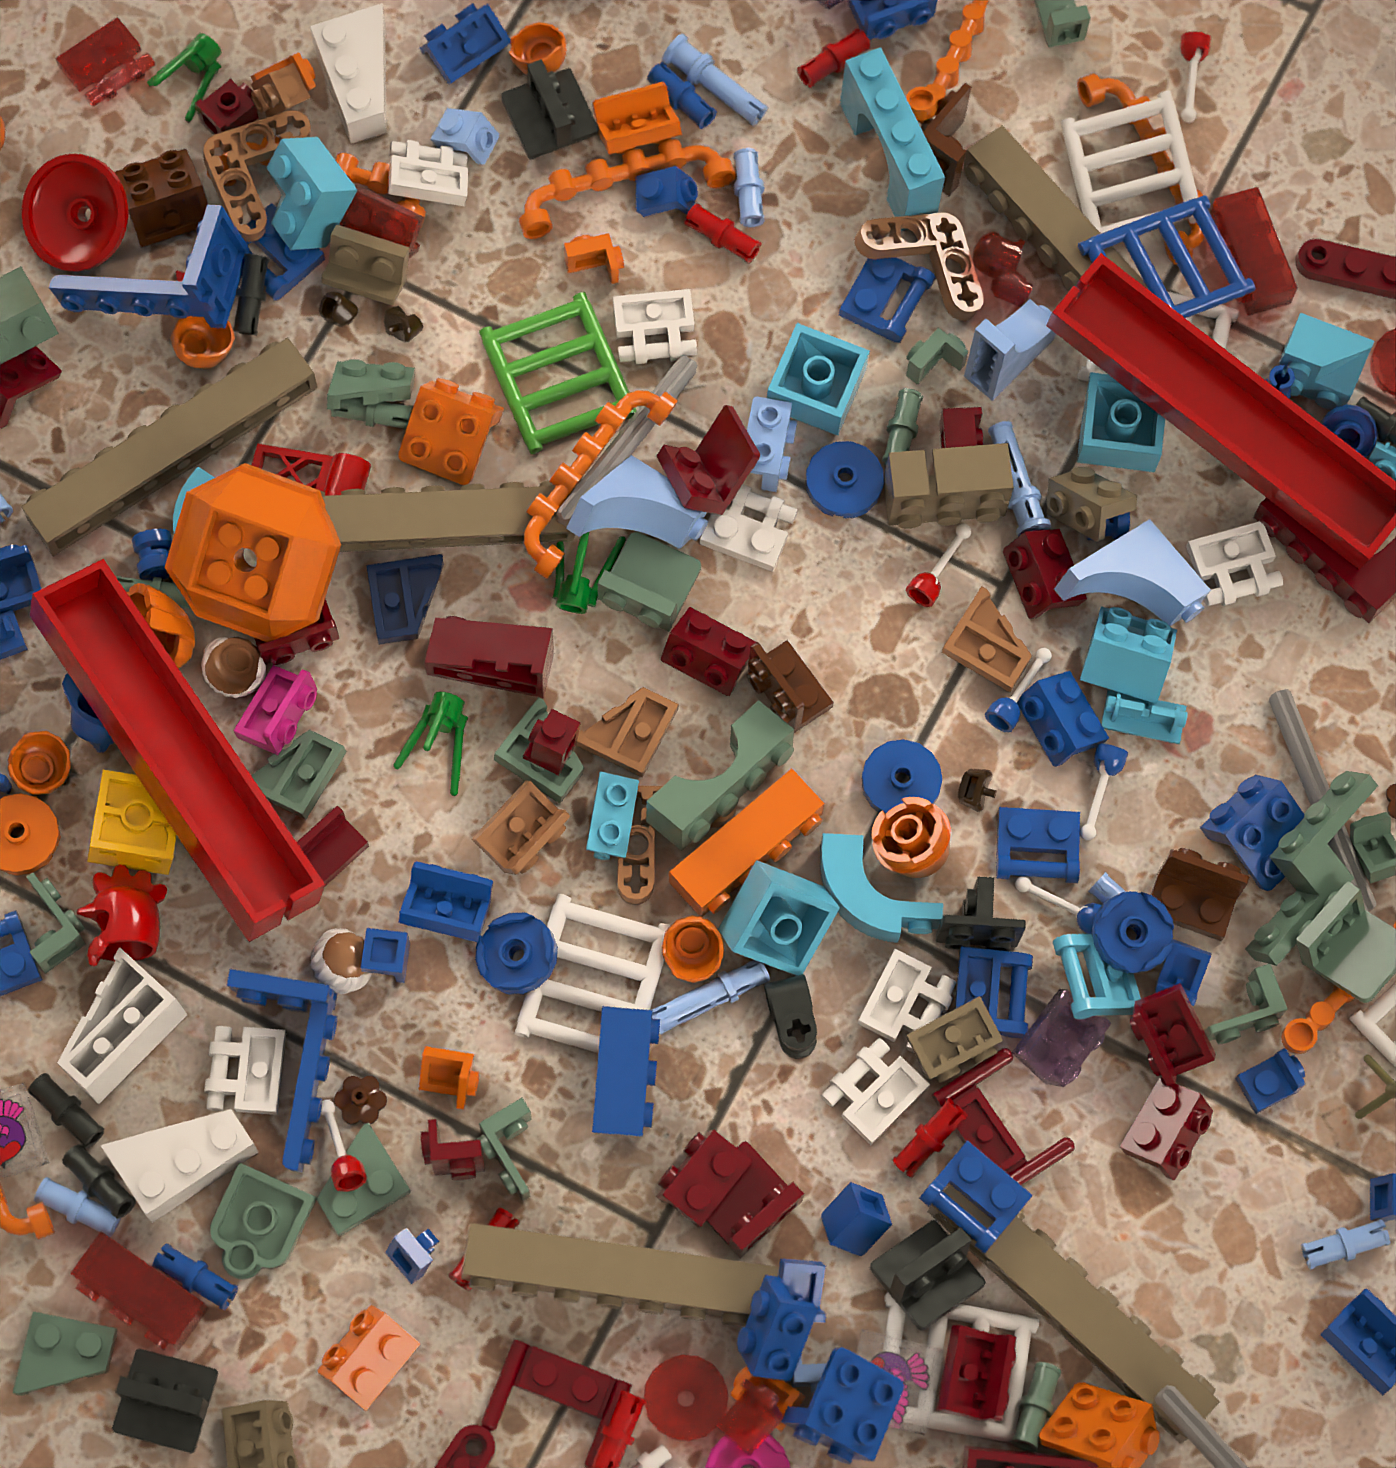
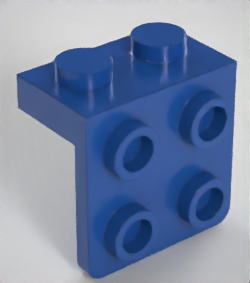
[1200,774,1304,891]
[781,1347,904,1464]

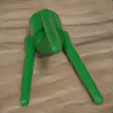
[147,33,222,122]
[552,531,626,614]
[393,691,468,796]

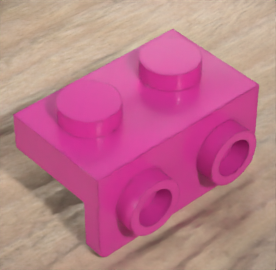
[233,665,318,755]

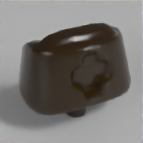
[319,291,358,327]
[384,306,423,342]
[958,769,997,812]

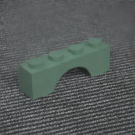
[646,700,794,851]

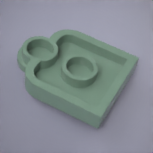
[210,1162,317,1279]

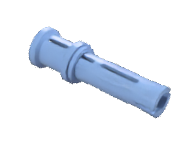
[662,34,768,126]
[988,421,1052,537]

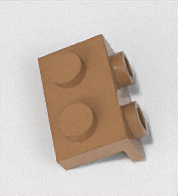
[471,781,570,875]

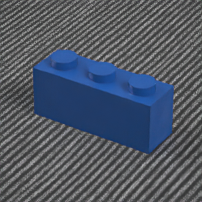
[592,1006,660,1136]

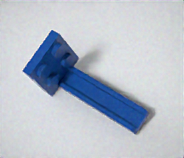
[49,205,250,328]
[227,969,338,1173]

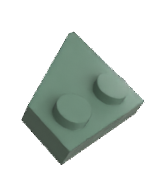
[327,359,415,410]
[494,697,584,803]
[251,730,347,820]
[316,1122,411,1237]
[12,1312,118,1396]

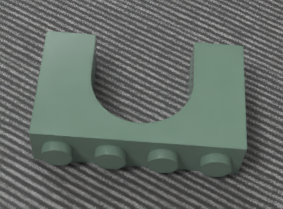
[0,266,59,364]

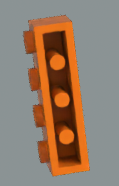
[669,768,825,917]

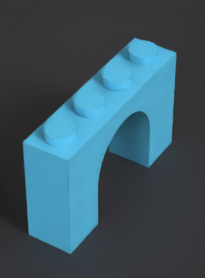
[840,47,945,231]

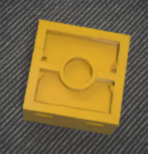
[87,769,176,875]

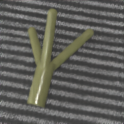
[1355,1055,1396,1119]

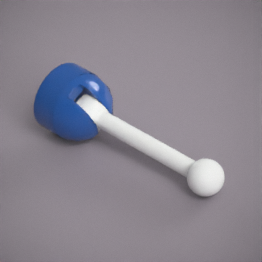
[985,648,1052,733]
[1080,743,1128,840]
[1015,876,1102,934]

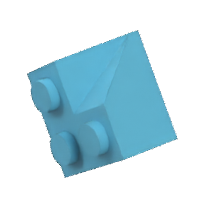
[267,137,358,250]
[1277,312,1374,410]
[767,323,870,436]
[1077,372,1165,472]
[718,860,840,976]

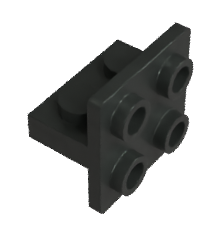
[501,59,599,159]
[936,876,1026,951]
[870,1220,986,1331]
[112,1349,218,1453]

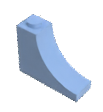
[964,299,1056,401]
[566,455,708,549]
[1054,519,1211,626]

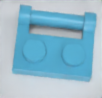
[1053,934,1141,1019]

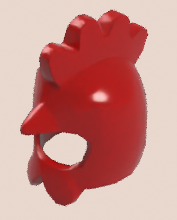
[76,864,168,966]

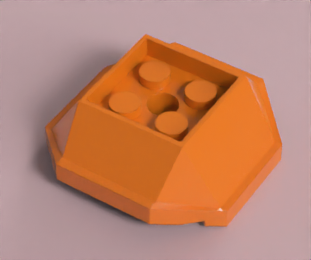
[164,463,341,642]

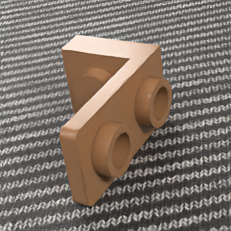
[251,63,311,117]

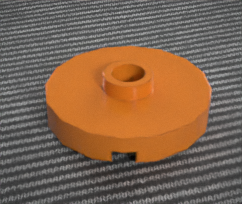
[0,793,61,876]

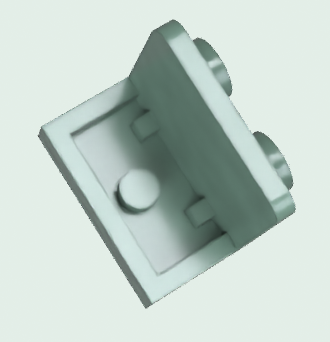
[598,532,701,632]
[1296,881,1396,1003]

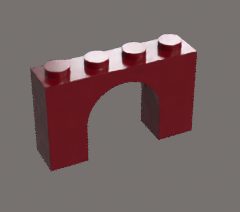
[1253,498,1396,623]

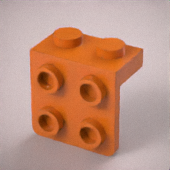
[398,378,504,485]
[1039,1382,1160,1468]

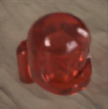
[972,232,1033,307]

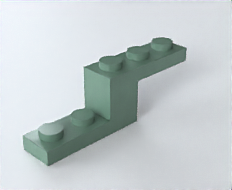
[1245,771,1378,966]

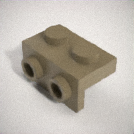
[1046,467,1137,542]

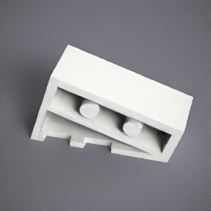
[310,3,387,145]
[57,947,187,1105]
[101,1109,259,1223]

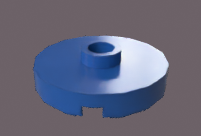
[806,441,884,518]
[861,739,943,814]
[1092,891,1174,974]
[475,912,558,994]

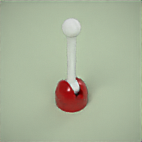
[1180,31,1211,123]
[906,524,972,607]
[321,1100,367,1192]

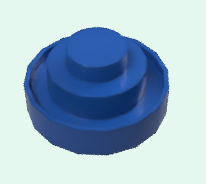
[1320,404,1377,457]

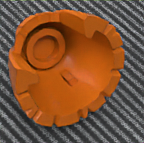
[127,583,195,669]

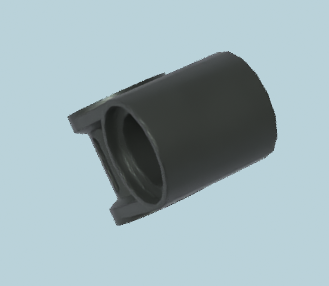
[764,974,817,1059]

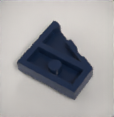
[366,554,444,645]

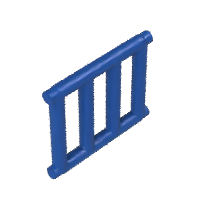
[1078,195,1255,318]

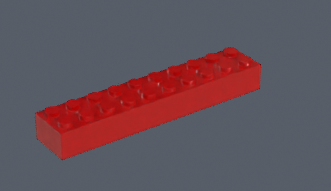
[1046,253,1396,570]
[30,559,325,942]

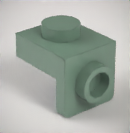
[906,327,968,385]
[1350,812,1396,884]

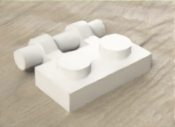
[388,140,468,206]
[613,289,697,365]
[700,484,798,572]
[1186,521,1283,606]
[857,949,956,1054]
[204,1026,286,1115]
[821,1038,930,1145]

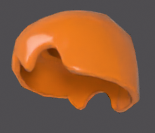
[508,22,567,75]
[170,316,235,369]
[7,731,71,795]
[662,915,724,983]

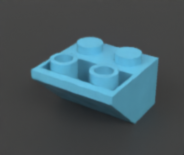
[1080,606,1177,704]

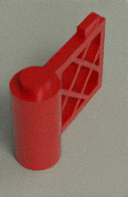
[252,444,371,496]

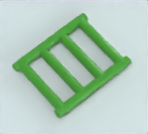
[479,292,637,455]

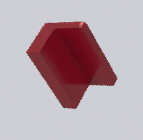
[297,806,369,886]

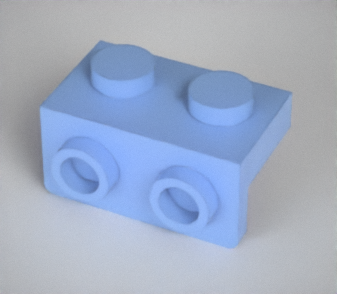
[747,396,797,492]

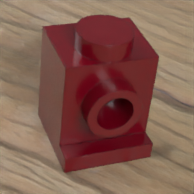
[195,79,259,135]
[939,407,983,448]
[523,709,581,776]

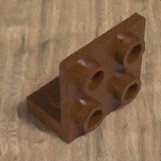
[921,83,972,197]
[115,149,209,248]
[746,640,834,733]
[1151,848,1249,941]

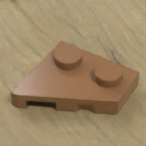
[942,586,1032,692]
[576,687,679,778]

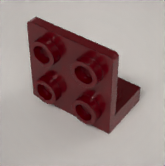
[0,346,62,429]
[656,405,760,515]
[706,1141,804,1259]

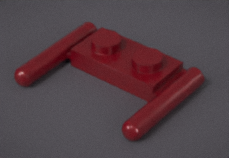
[932,1048,1075,1186]
[481,1339,632,1468]

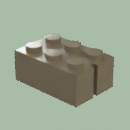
[884,443,1014,529]

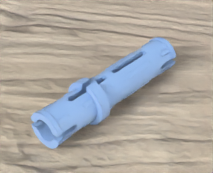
[651,960,771,1035]

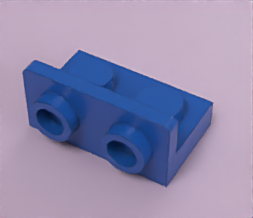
[419,3,511,85]

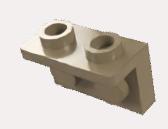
[321,224,409,305]
[905,996,1003,1083]
[222,1400,298,1468]

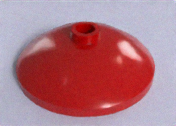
[22,154,128,272]

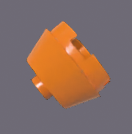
[872,797,951,878]

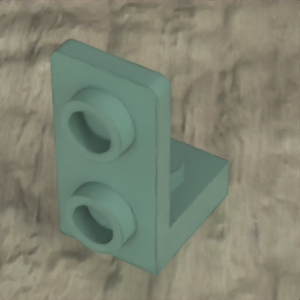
[1034,0,1091,48]
[27,872,86,974]
[1204,963,1288,1045]
[477,1098,532,1201]

